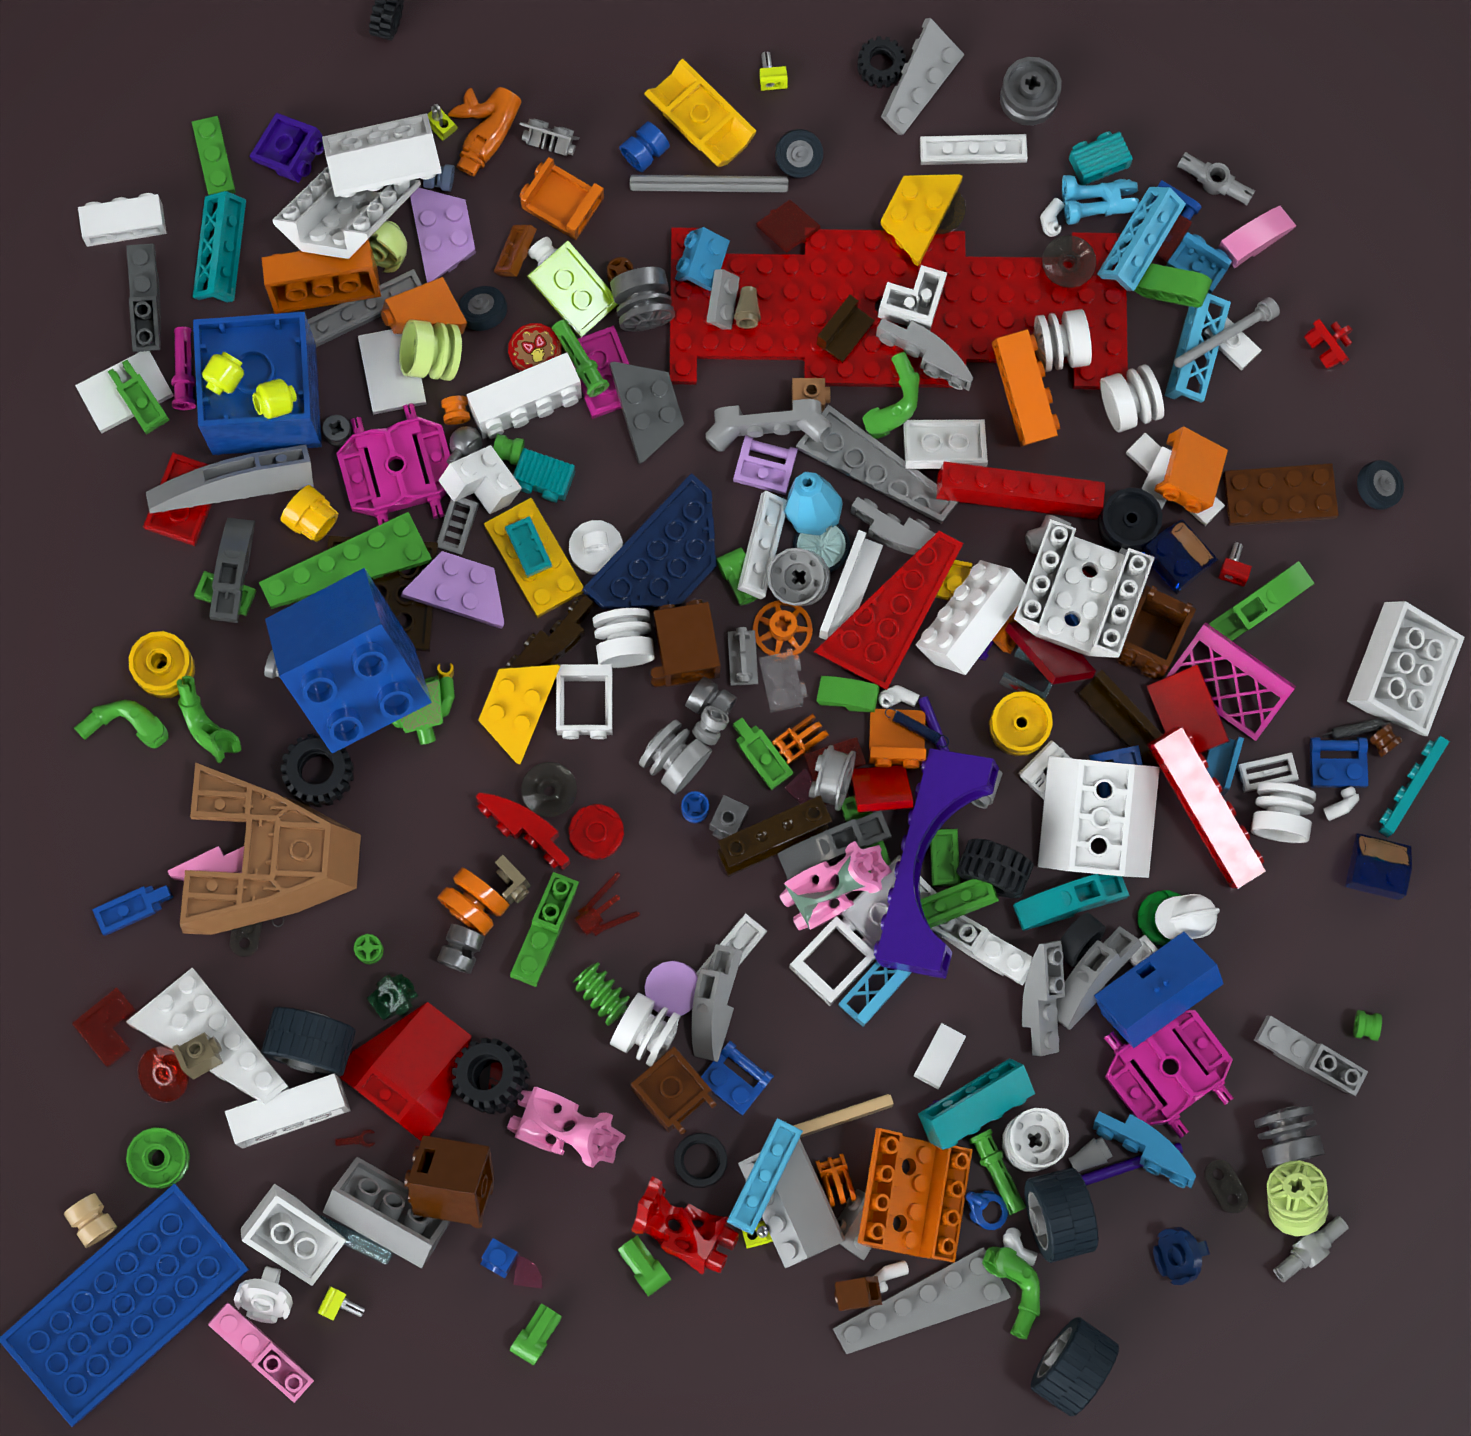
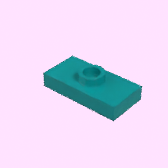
[505,516,552,578]

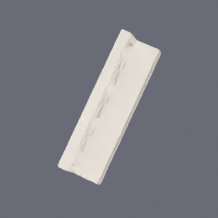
[819,530,883,640]

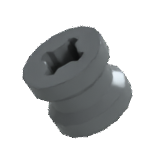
[323,415,352,447]

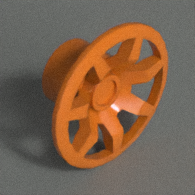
[753,600,813,659]

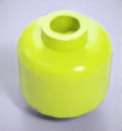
[202,352,244,395]
[252,379,297,419]

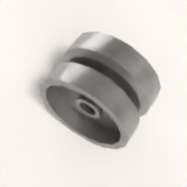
[1000,57,1061,126]

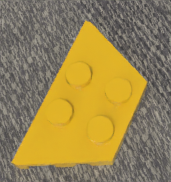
[881,174,963,266]
[478,664,561,765]

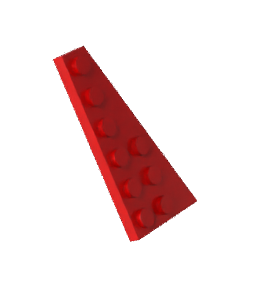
[814,531,964,690]

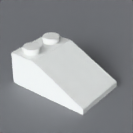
[241,1184,346,1286]

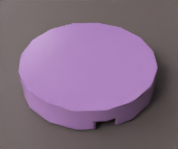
[645,960,698,1017]

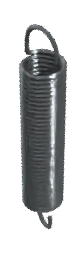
[1322,718,1391,740]

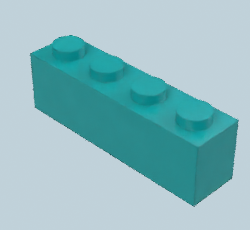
[918,1058,1035,1150]

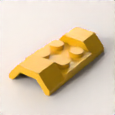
[644,59,756,167]

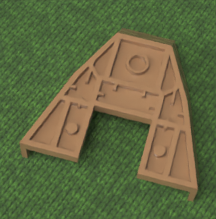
[180,763,361,935]

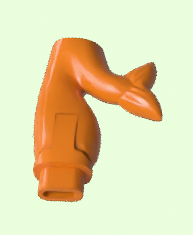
[448,87,522,177]

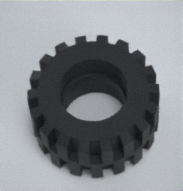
[281,733,354,807]
[956,838,1034,898]
[452,1038,530,1115]

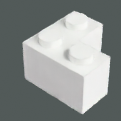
[878,265,947,331]
[438,445,522,514]

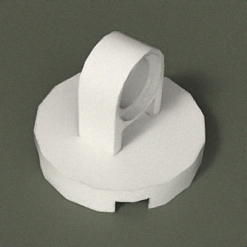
[569,520,623,575]
[234,1266,293,1323]

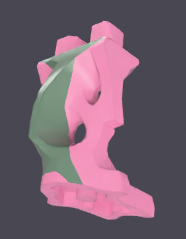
[779,841,892,930]

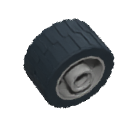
[261,1006,356,1077]
[1024,1167,1099,1263]
[1031,1317,1119,1417]

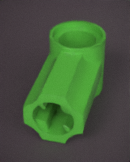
[716,548,758,606]
[618,1235,671,1297]
[510,1303,562,1366]

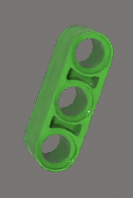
[1134,263,1212,308]

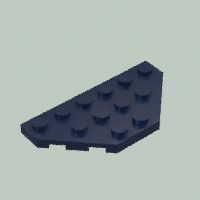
[582,473,717,609]

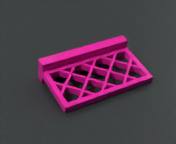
[1166,622,1296,741]

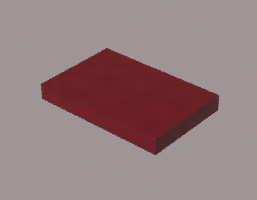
[1005,622,1096,685]

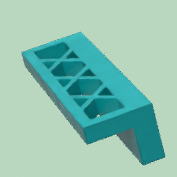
[193,191,246,303]

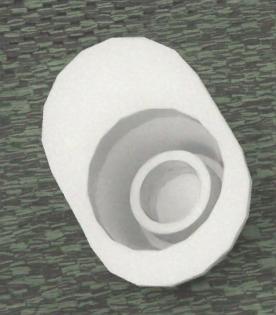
[1155,894,1220,940]

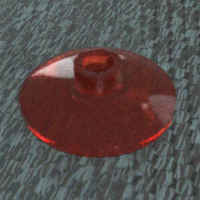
[138,1046,189,1102]

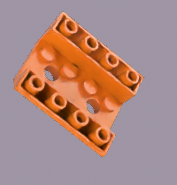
[858,1128,973,1263]

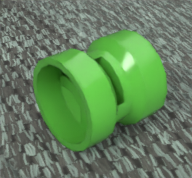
[493,434,525,465]

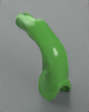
[863,352,920,439]
[177,676,241,763]
[74,700,169,749]
[982,1247,1040,1339]

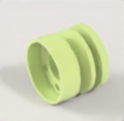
[399,319,462,381]
[1267,1160,1328,1236]

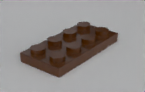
[1223,463,1339,526]

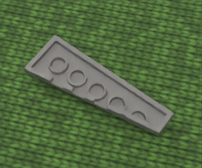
[796,405,958,524]
[833,1247,1011,1354]

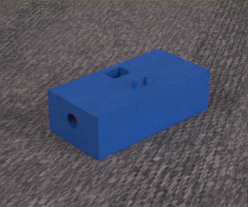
[1094,932,1224,1048]

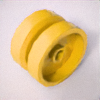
[129,631,195,699]
[989,691,1053,756]

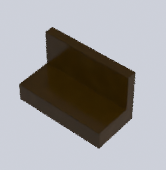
[817,295,875,363]

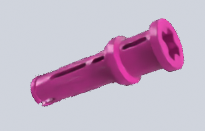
[171,327,196,410]

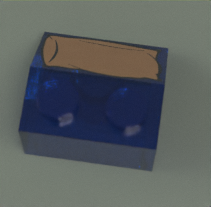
[1142,519,1218,594]
[1345,833,1412,900]

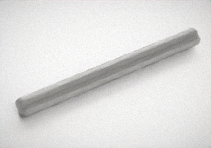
[630,175,788,192]

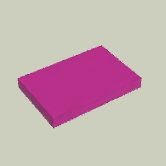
[566,326,630,419]

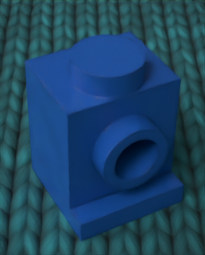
[480,1238,519,1279]

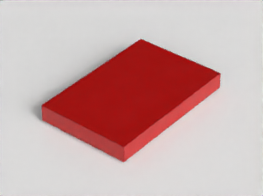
[143,452,213,546]
[1147,665,1230,754]

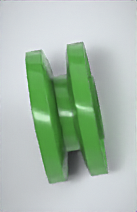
[126,1128,190,1189]

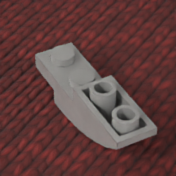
[876,318,973,391]
[850,497,935,555]
[1056,926,1142,1030]
[1022,940,1065,1056]
[691,944,743,1062]
[1254,1016,1368,1096]

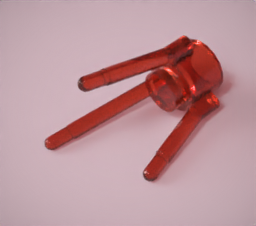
[574,872,640,936]

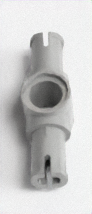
[1177,152,1256,206]
[1273,1216,1349,1282]

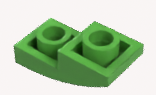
[816,676,880,712]

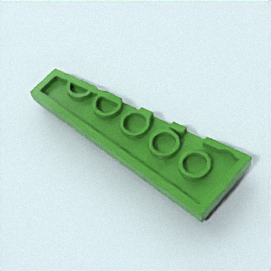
[259,512,432,609]

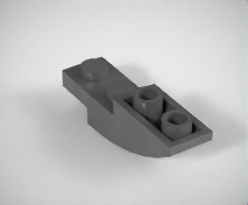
[126,243,161,352]
[209,518,255,623]
[777,810,891,880]

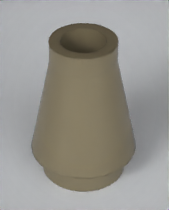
[734,286,761,329]

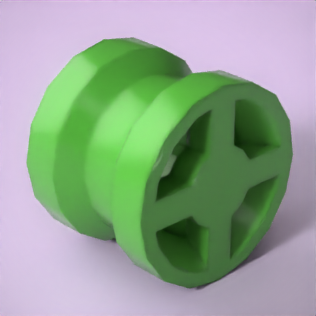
[354,934,384,965]
[1353,1010,1382,1041]

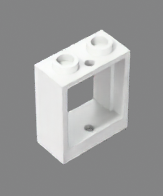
[556,664,613,740]
[789,916,875,1006]

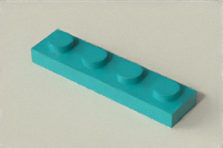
[1379,736,1450,838]

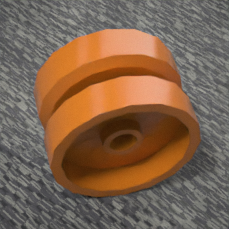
[437,867,510,936]

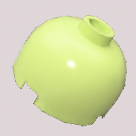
[368,221,407,273]

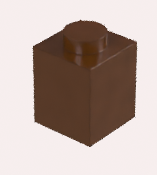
[834,1276,882,1311]

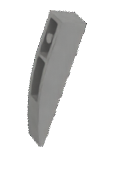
[146,445,314,513]

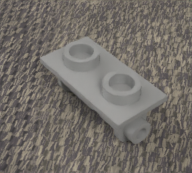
[728,627,758,686]

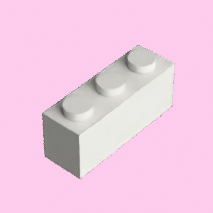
[78,193,167,247]

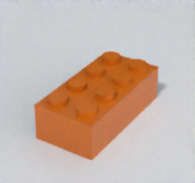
[262,240,381,314]
[992,330,1060,447]

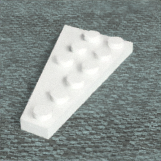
[126,968,287,1105]

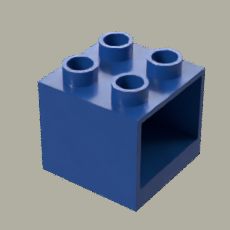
[193,312,322,455]
[265,568,432,754]

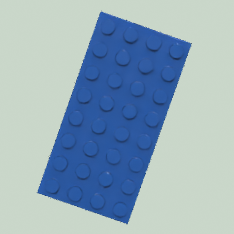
[0,1183,250,1427]

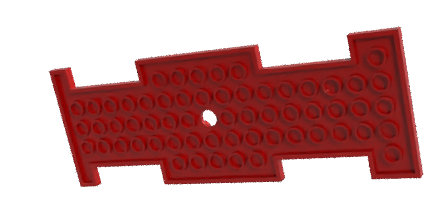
[670,228,1128,389]

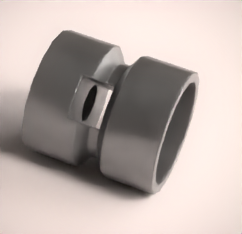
[685,676,737,715]
[437,924,485,974]

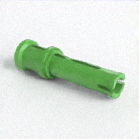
[552,319,610,397]
[969,1129,1026,1215]

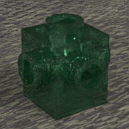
[367,974,418,1020]

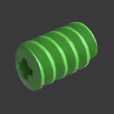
[573,962,630,1026]

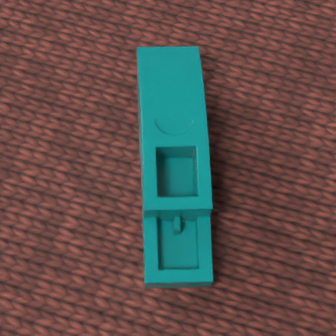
[1013,874,1129,931]

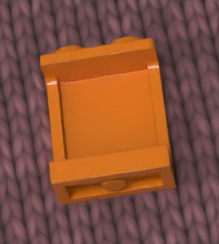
[519,157,604,240]
[1154,426,1228,513]

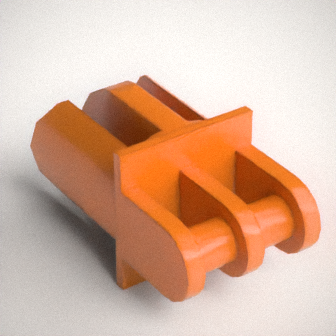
[772,713,829,765]
[815,1153,857,1207]

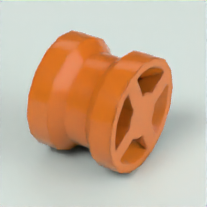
[441,395,471,425]

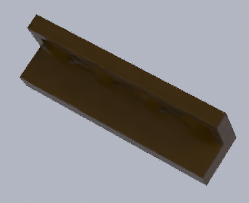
[1078,670,1163,767]

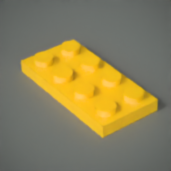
[484,498,584,618]

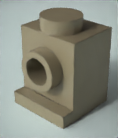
[172,1032,223,1080]

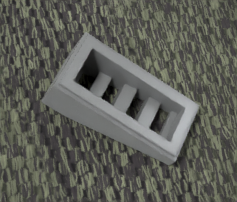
[437,498,479,555]

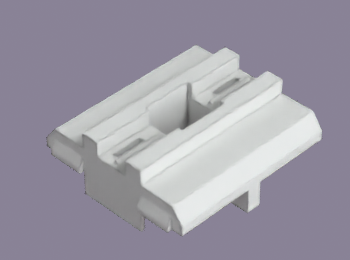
[1018,741,1072,799]

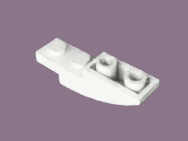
[931,915,1033,986]

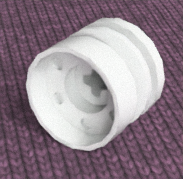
[1033,309,1092,372]
[1100,364,1164,433]
[593,608,655,668]
[1251,782,1316,843]
[610,992,681,1067]
[1002,1108,1069,1172]

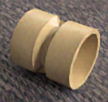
[64,1193,117,1248]

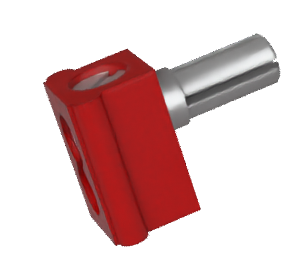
[1218,542,1252,587]

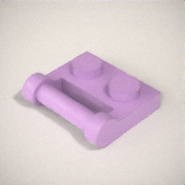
[733,435,798,495]

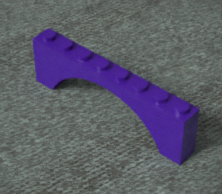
[874,748,999,979]

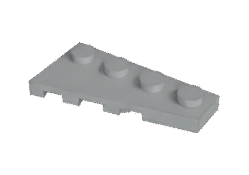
[881,18,964,135]

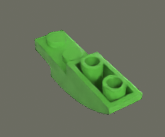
[1208,561,1315,641]
[510,872,579,987]

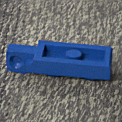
[92,885,173,936]

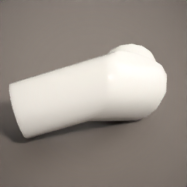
[1040,198,1065,237]
[878,685,920,708]
[1323,786,1359,821]
[1003,1227,1038,1266]
[874,1261,909,1293]

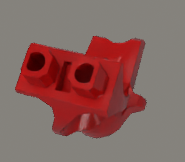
[632,1176,739,1274]

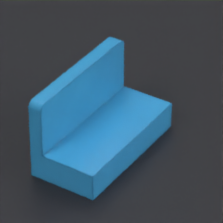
[1206,737,1244,796]

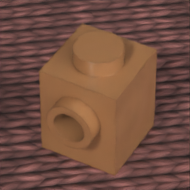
[792,378,830,412]

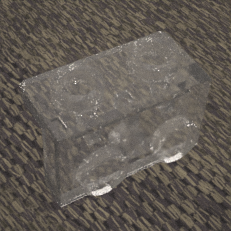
[759,648,807,713]

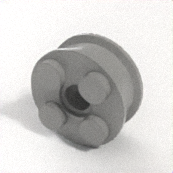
[809,745,856,811]

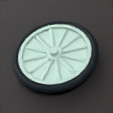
[793,523,850,572]

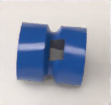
[619,121,670,172]

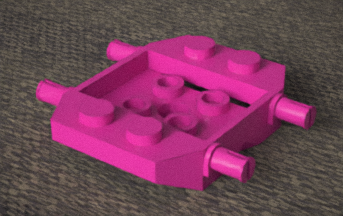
[337,403,450,525]
[1104,1010,1234,1138]

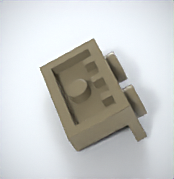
[495,855,531,905]

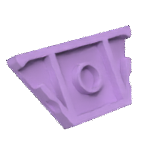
[410,187,476,283]
[401,551,504,629]

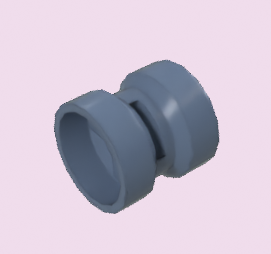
[423,164,455,192]

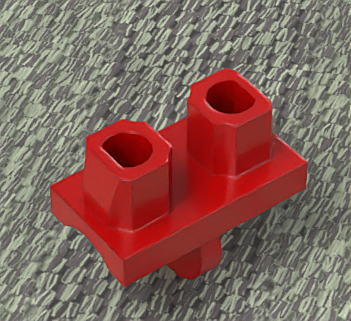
[1304,319,1353,369]

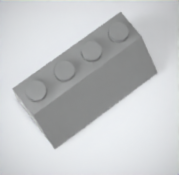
[738,1138,846,1268]
[323,1157,450,1268]

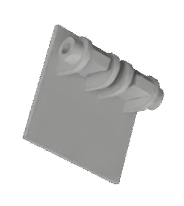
[520,118,580,157]

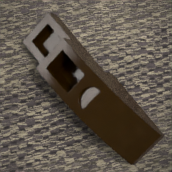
[505,595,594,668]

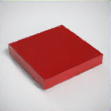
[851,765,913,812]

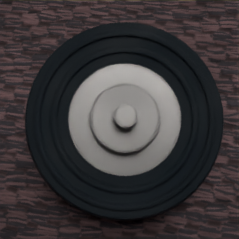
[775,129,823,178]
[458,286,507,331]
[1357,460,1404,510]

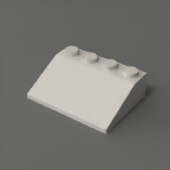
[1347,601,1465,736]

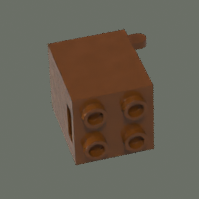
[1115,585,1196,679]
[651,600,720,687]
[631,1047,717,1135]
[404,1135,495,1228]

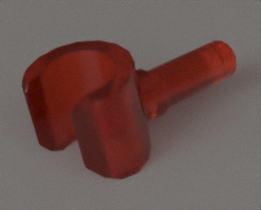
[336,1130,375,1148]

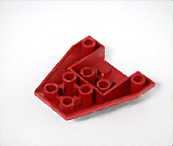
[338,1002,472,1141]

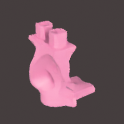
[507,1087,626,1168]

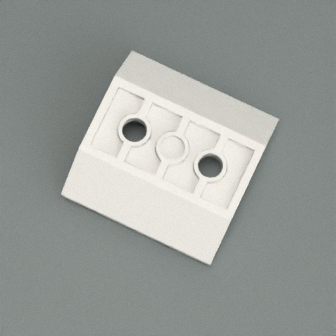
[322,113,442,197]
[273,166,421,259]
[1014,519,1155,657]
[1038,756,1160,878]

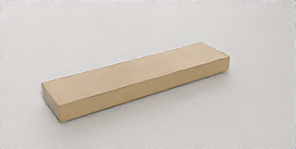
[794,1094,894,1138]

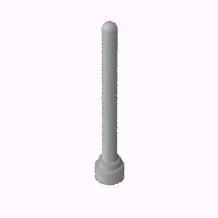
[1174,297,1280,368]

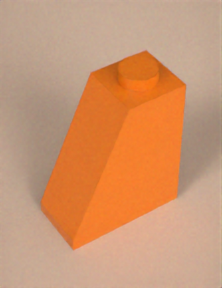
[381,277,467,334]

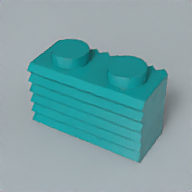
[1069,131,1133,185]
[513,448,575,502]

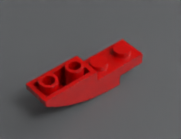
[476,792,571,871]

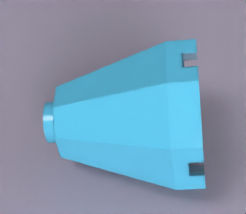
[784,472,843,535]

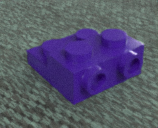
[249,113,324,183]

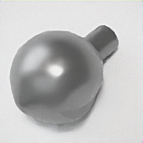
[446,427,482,464]

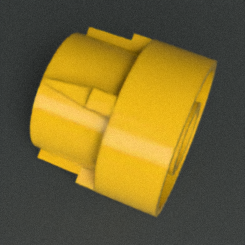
[281,485,339,542]

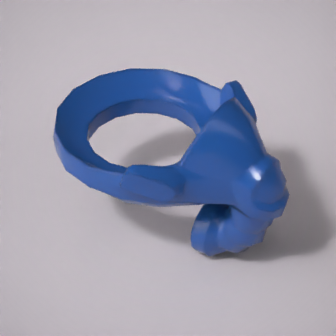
[965,1190,1008,1230]

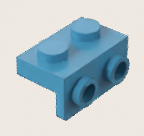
[675,227,730,291]
[1166,232,1232,294]

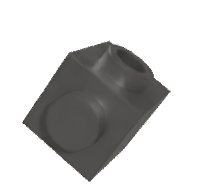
[709,795,749,840]

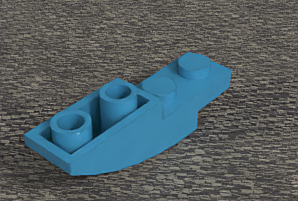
[1093,1111,1196,1188]

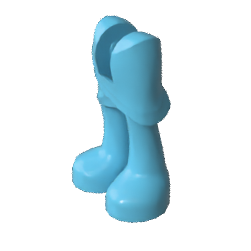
[1062,175,1140,225]

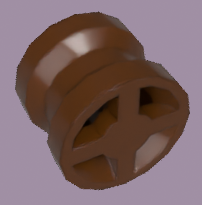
[607,257,634,283]
[1368,723,1403,758]

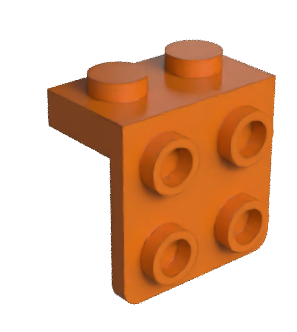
[869,709,926,769]

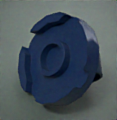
[1153,1227,1210,1285]

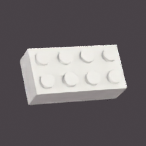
[466,353,582,439]
[916,560,1026,675]

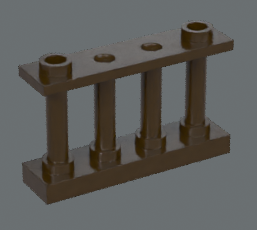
[717,795,832,877]

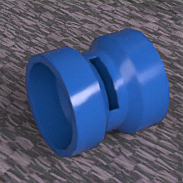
[681,791,709,823]

